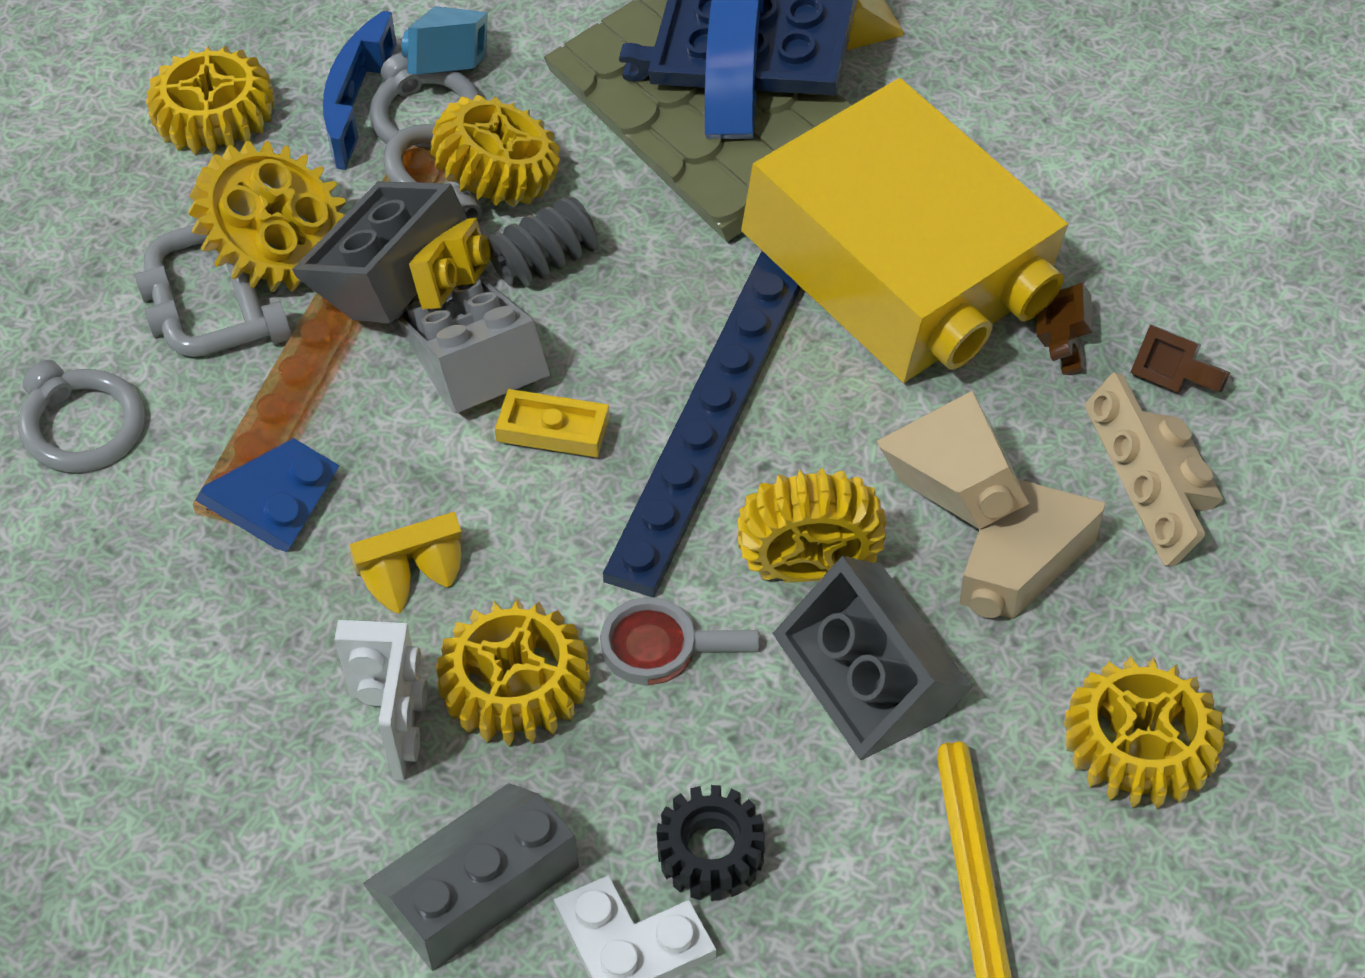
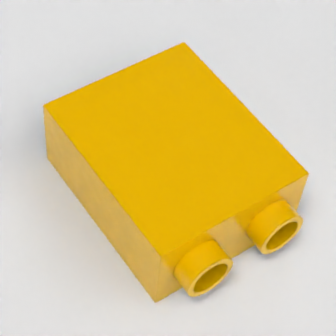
[741,78,1069,384]

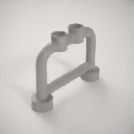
[135,209,293,357]

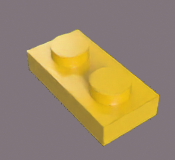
[495,389,610,458]

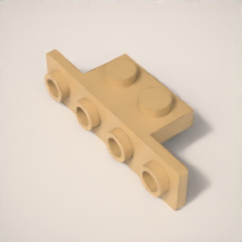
[1085,373,1223,566]

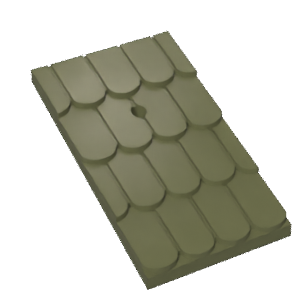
[544,0,852,242]

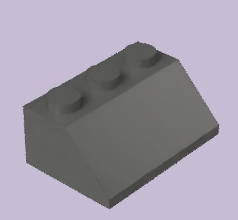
[292,181,467,324]
[772,556,972,760]
[363,783,579,971]

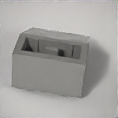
[396,279,550,413]

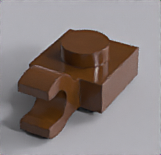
[1036,282,1092,375]
[1130,325,1231,392]

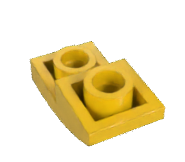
[409,218,491,310]

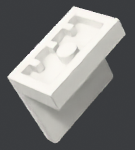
[334,620,428,780]

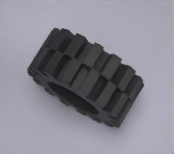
[656,785,765,901]

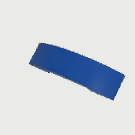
[705,0,764,139]
[323,11,397,170]

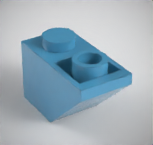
[402,6,488,75]

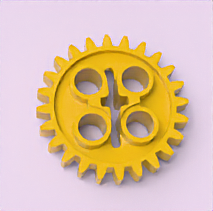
[188,141,346,292]

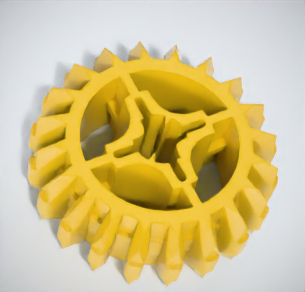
[146,45,275,155]
[430,95,560,207]
[737,468,887,583]
[436,598,590,747]
[1064,656,1225,809]

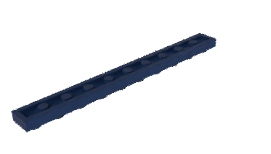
[603,250,801,597]

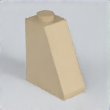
[877,391,1029,529]
[959,479,1106,619]

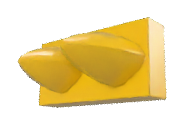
[349,511,462,614]

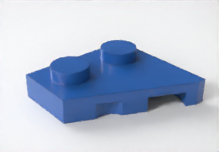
[195,438,340,552]

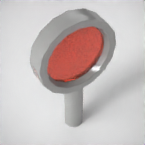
[600,597,759,686]

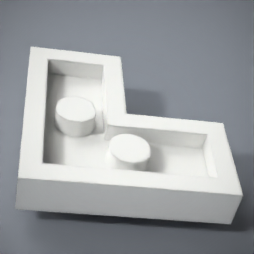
[553,875,716,978]

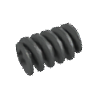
[487,197,599,286]

